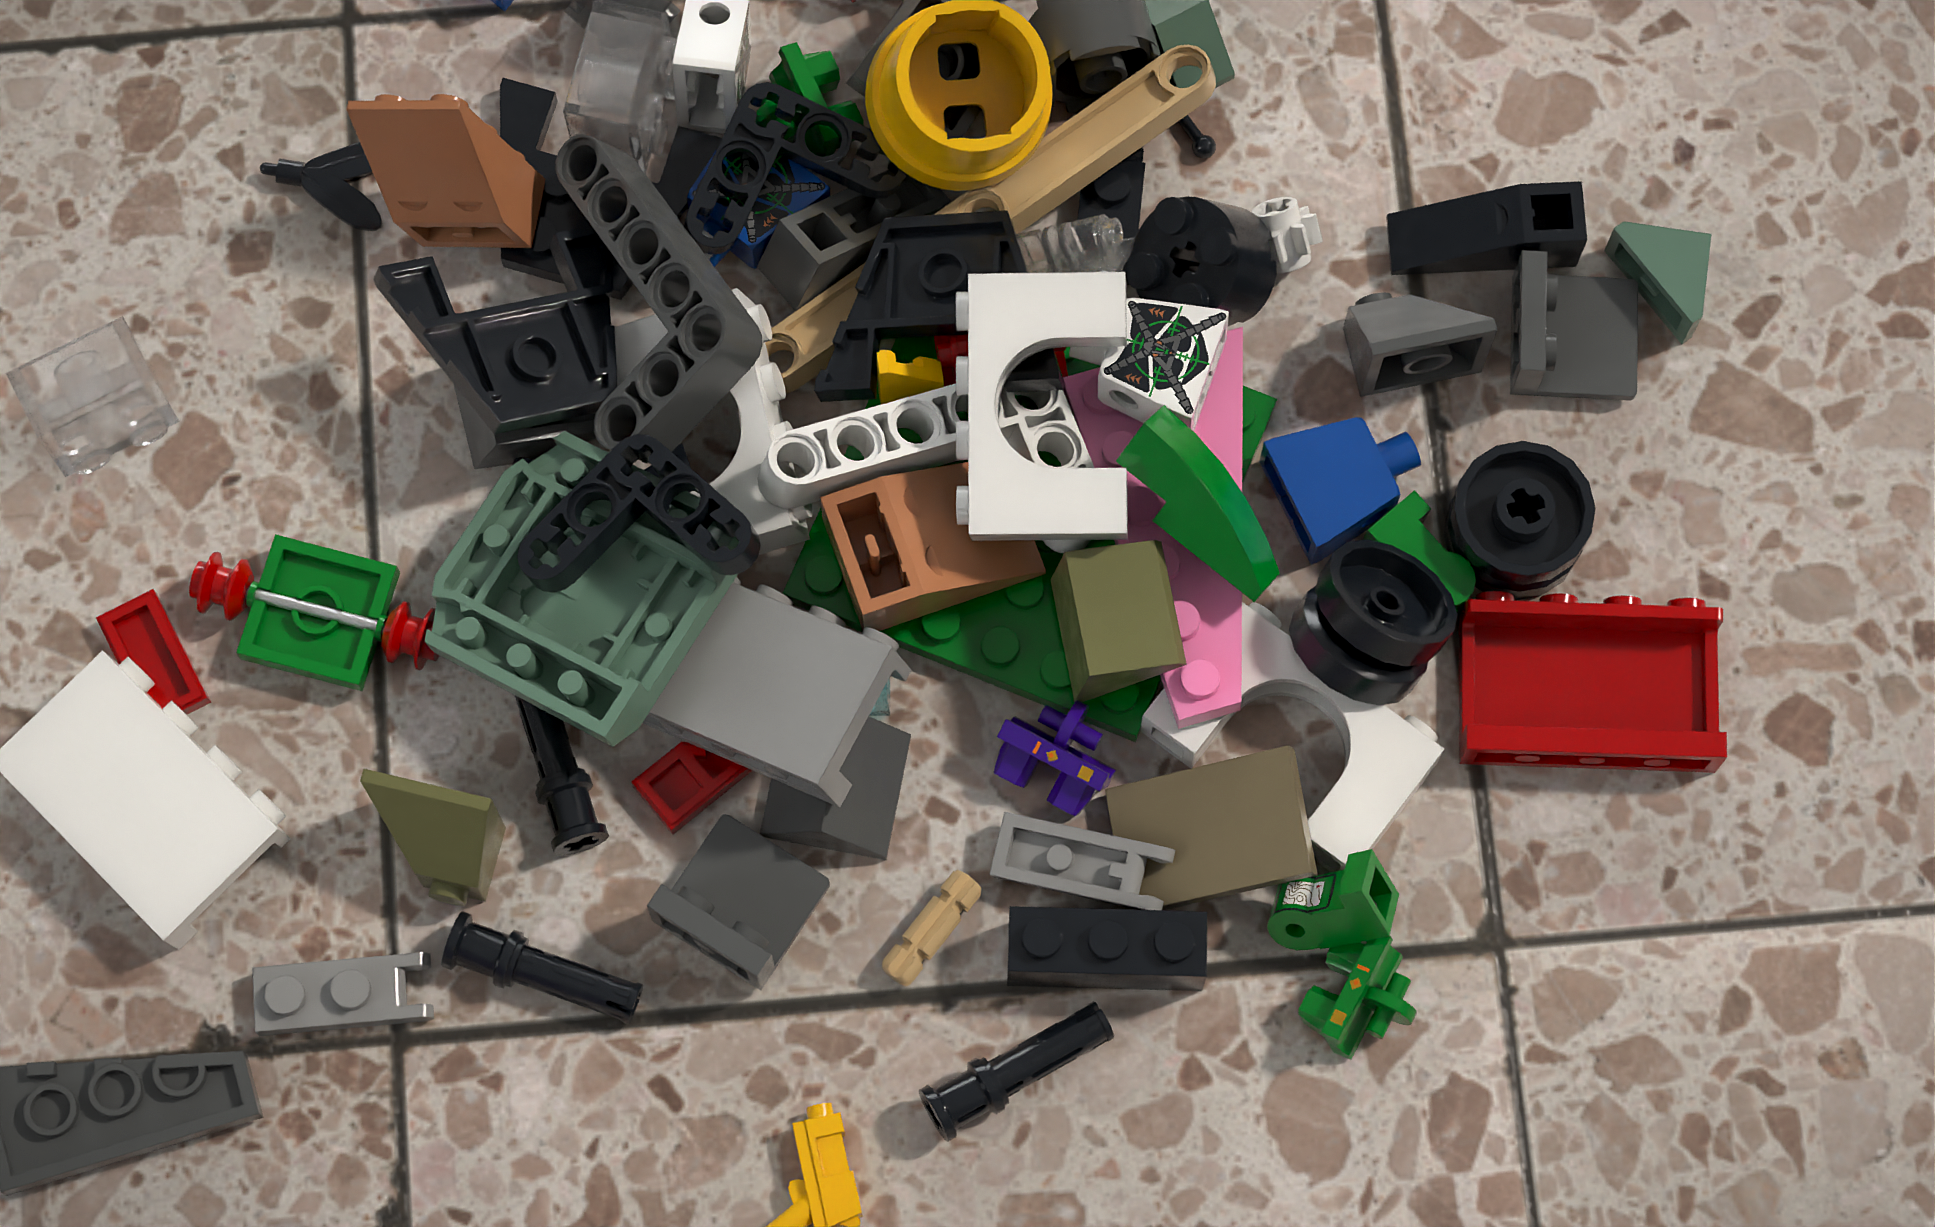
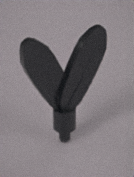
[260,142,382,231]

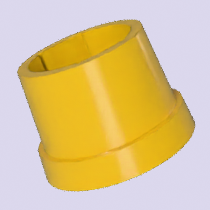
[865,0,1052,191]

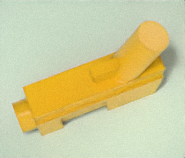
[766,1103,863,1227]

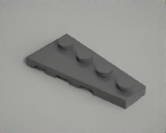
[0,1051,264,1196]

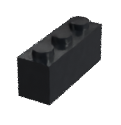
[1007,906,1207,991]

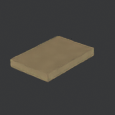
[1105,745,1318,910]

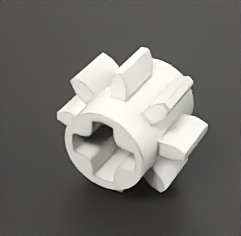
[1252,197,1323,273]

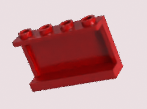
[1459,591,1727,773]

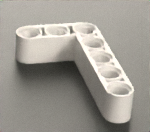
[757,384,1095,554]

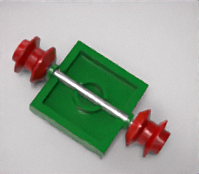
[189,534,440,691]

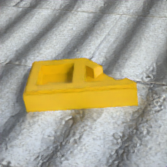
[876,349,944,405]

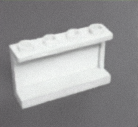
[0,650,291,950]

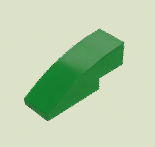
[1116,405,1280,602]

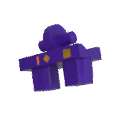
[993,700,1116,816]

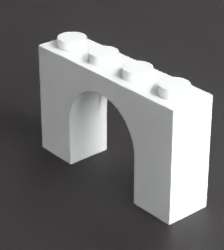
[956,272,1128,541]
[615,288,813,555]
[1140,602,1444,872]

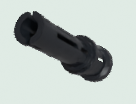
[515,696,609,855]
[441,911,643,1025]
[919,1001,1114,1142]

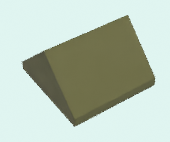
[1050,540,1187,702]

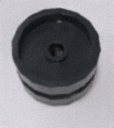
[1444,441,1596,601]
[1289,539,1458,705]

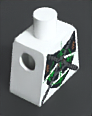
[672,0,752,134]
[1069,297,1229,431]

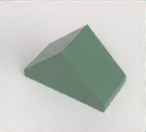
[1145,0,1235,88]
[1604,221,1712,344]

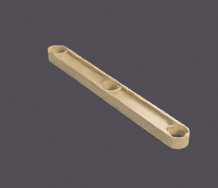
[765,44,1216,394]

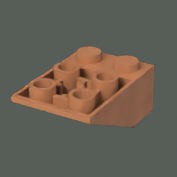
[346,94,546,248]
[820,462,1046,631]

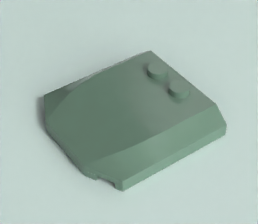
[425,431,739,747]

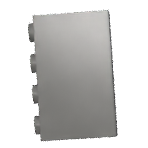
[643,577,911,807]

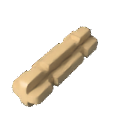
[882,870,981,986]

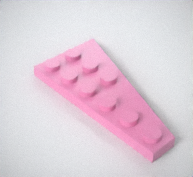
[1063,326,1243,729]

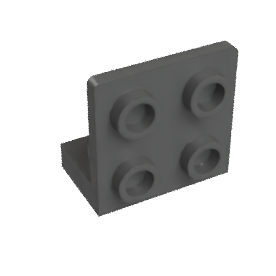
[1510,250,1638,401]
[647,814,830,990]

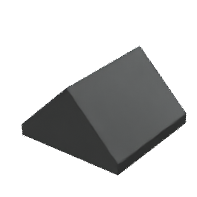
[760,716,911,860]

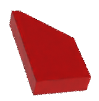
[631,742,753,835]

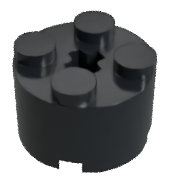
[1125,196,1277,326]

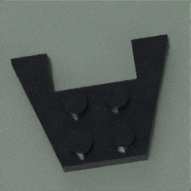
[500,78,722,300]
[814,210,1064,402]
[373,226,618,434]

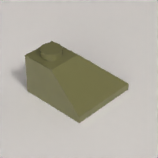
[360,769,506,906]

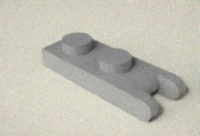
[990,812,1176,910]
[252,952,434,1036]

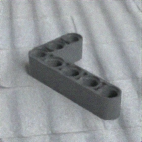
[555,134,762,463]

